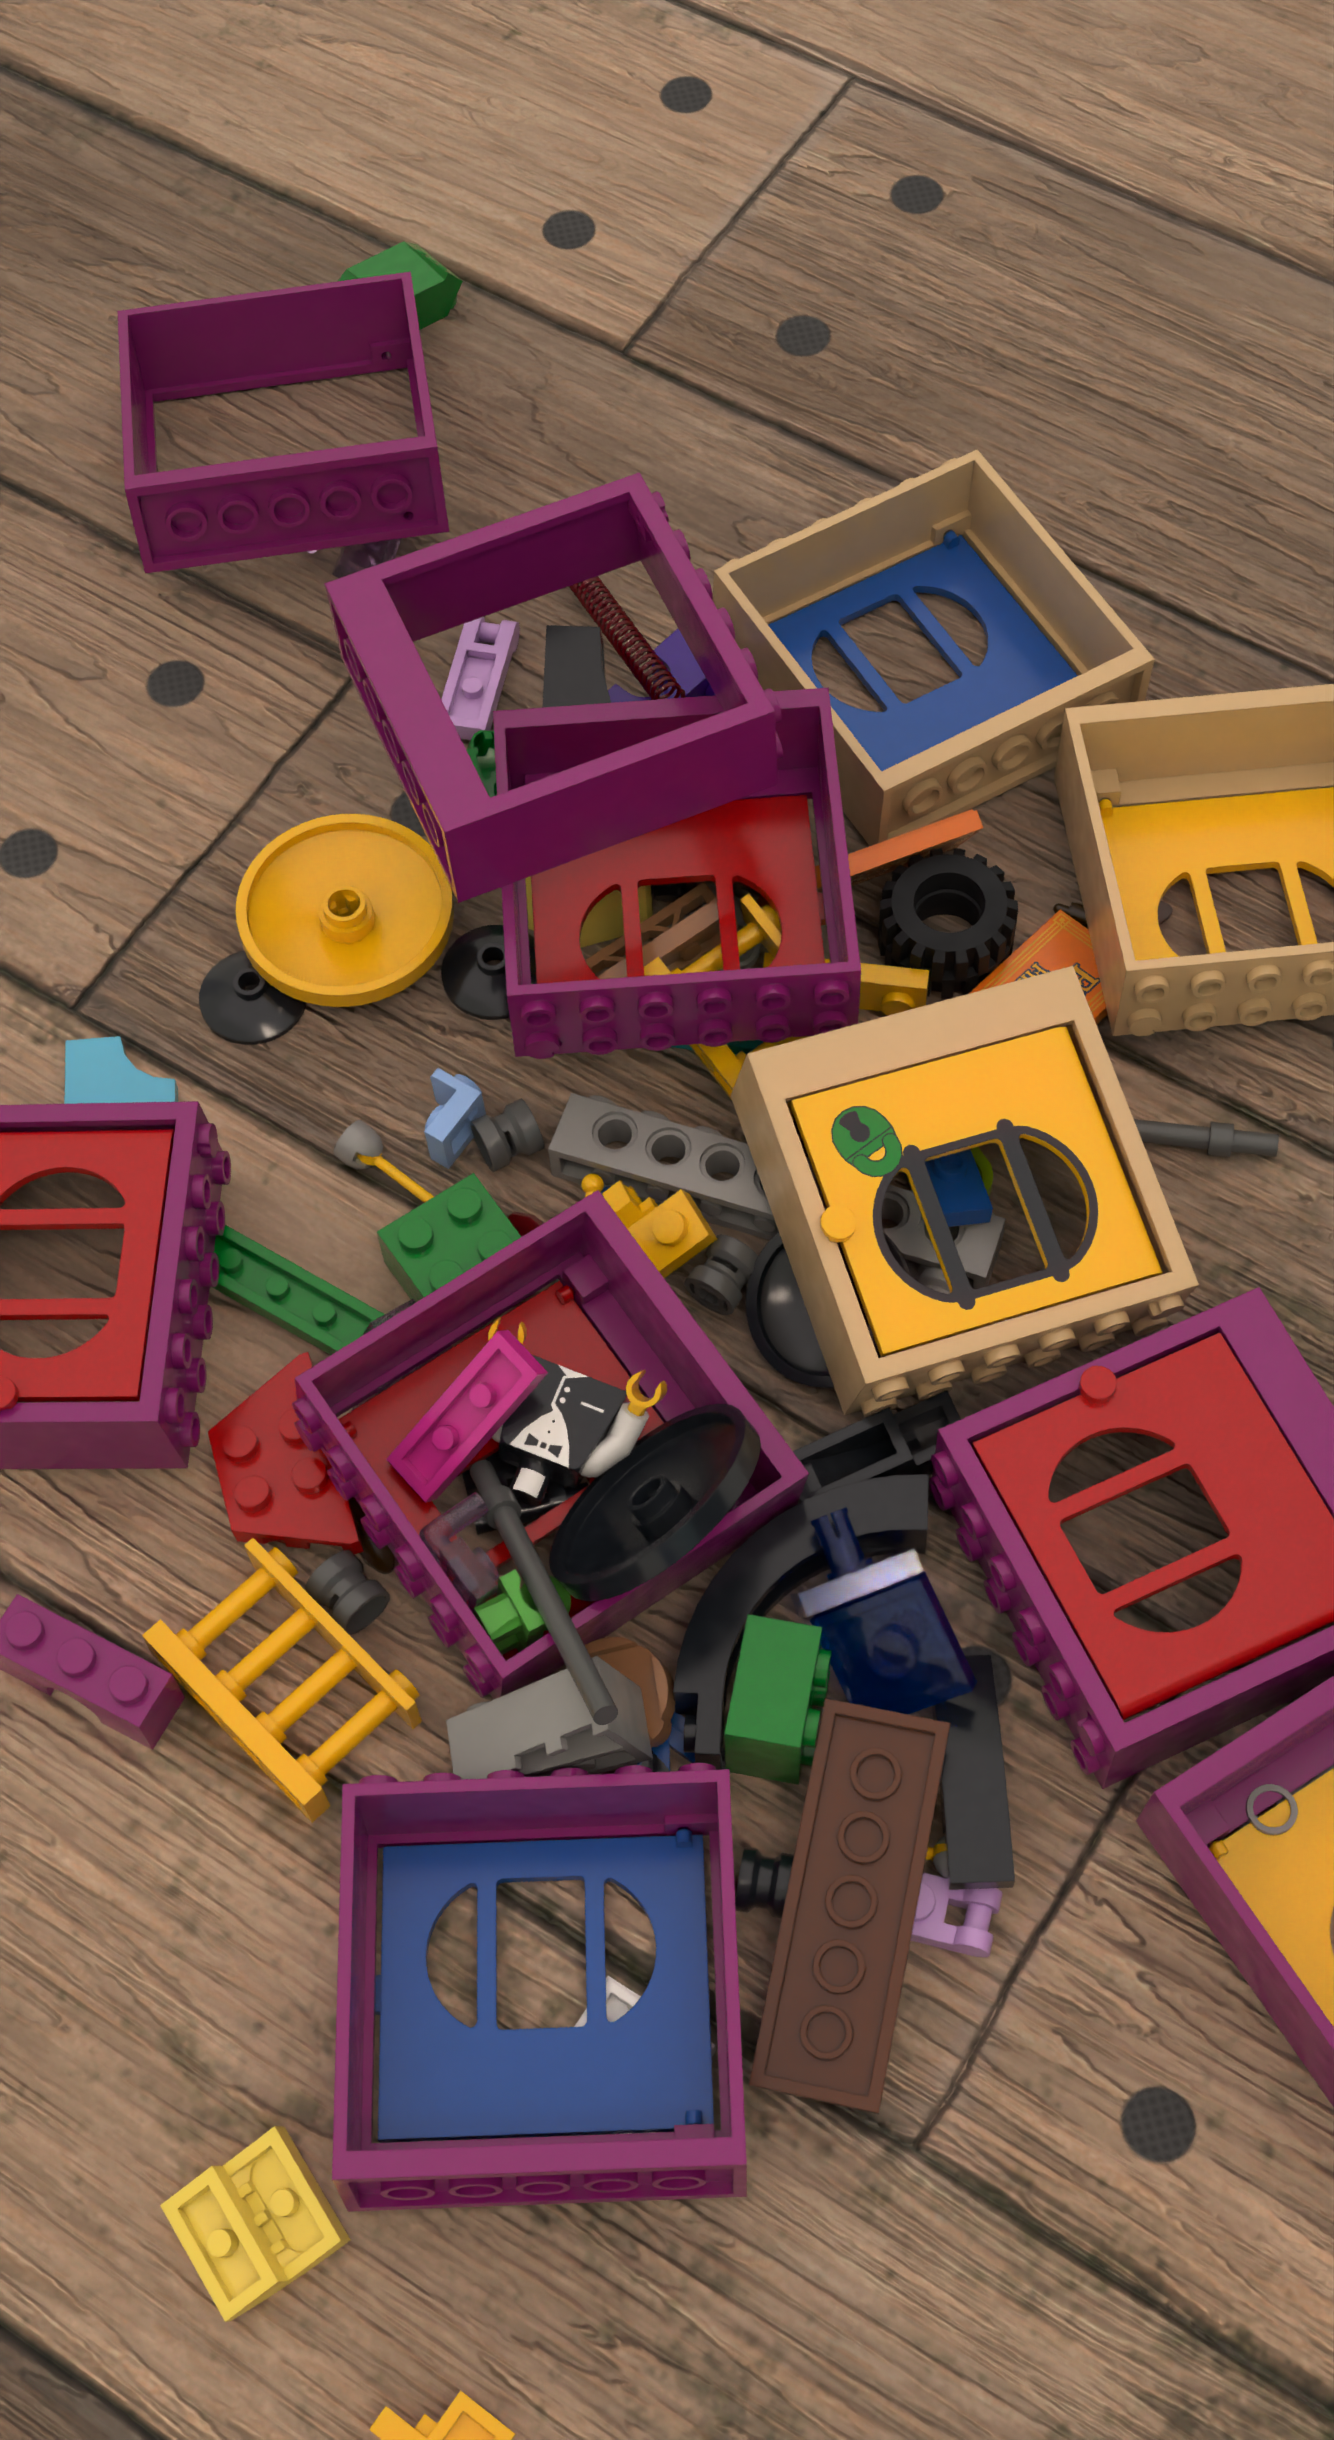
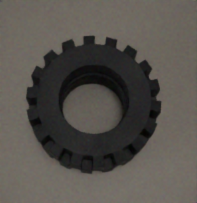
[878,848,1018,999]

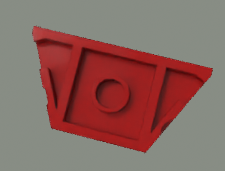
[207,1352,364,1554]

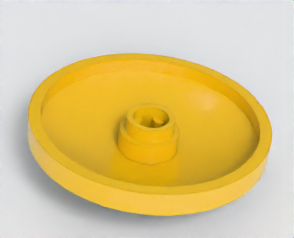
[235,814,454,1007]

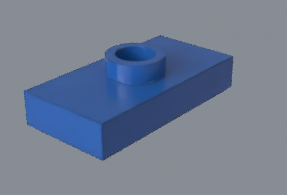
[925,1149,993,1227]

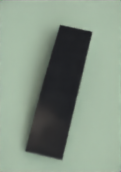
[929,1655,1015,1890]

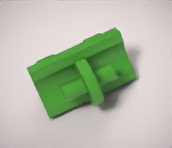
[473,1569,571,1655]

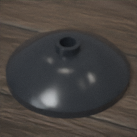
[746,1232,910,1388]

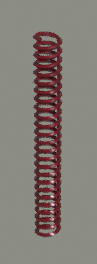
[569,576,686,700]

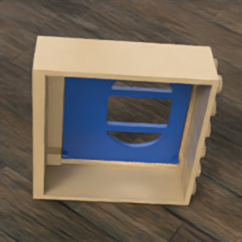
[713,450,1155,846]

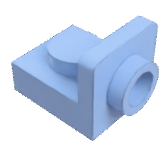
[424,1068,486,1169]

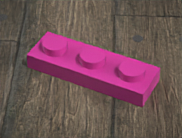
[386,1330,548,1503]

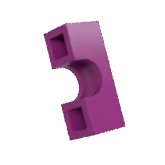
[0,1594,185,1750]

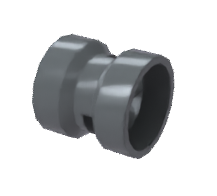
[470,1098,545,1172]
[684,1234,758,1315]
[305,1550,390,1635]

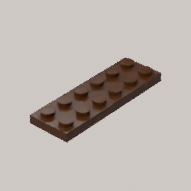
[749,1698,950,2114]

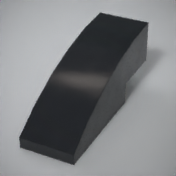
[793,1390,961,1502]

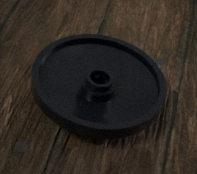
[549,1404,761,1601]

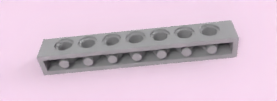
[548,1093,1006,1289]

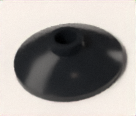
[441,925,537,1020]
[199,951,307,1045]

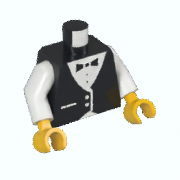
[488,1317,667,1506]

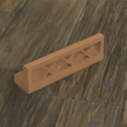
[560,882,740,1055]

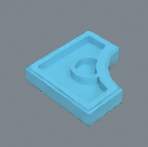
[64,1036,178,1104]

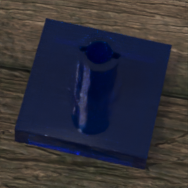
[790,1507,924,1617]
[810,1571,977,1714]

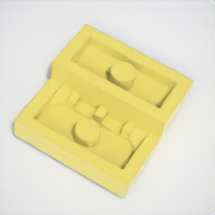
[160,2126,350,2322]

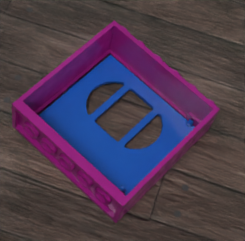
[332,1763,747,2212]

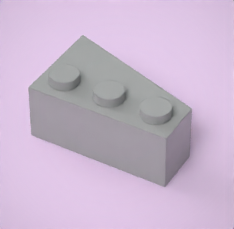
[446,1656,653,1779]

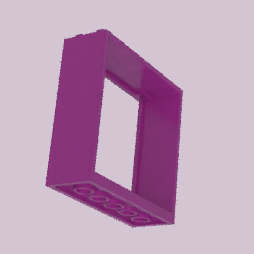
[117,272,450,574]
[324,472,783,903]

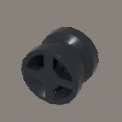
[735,1847,794,1919]

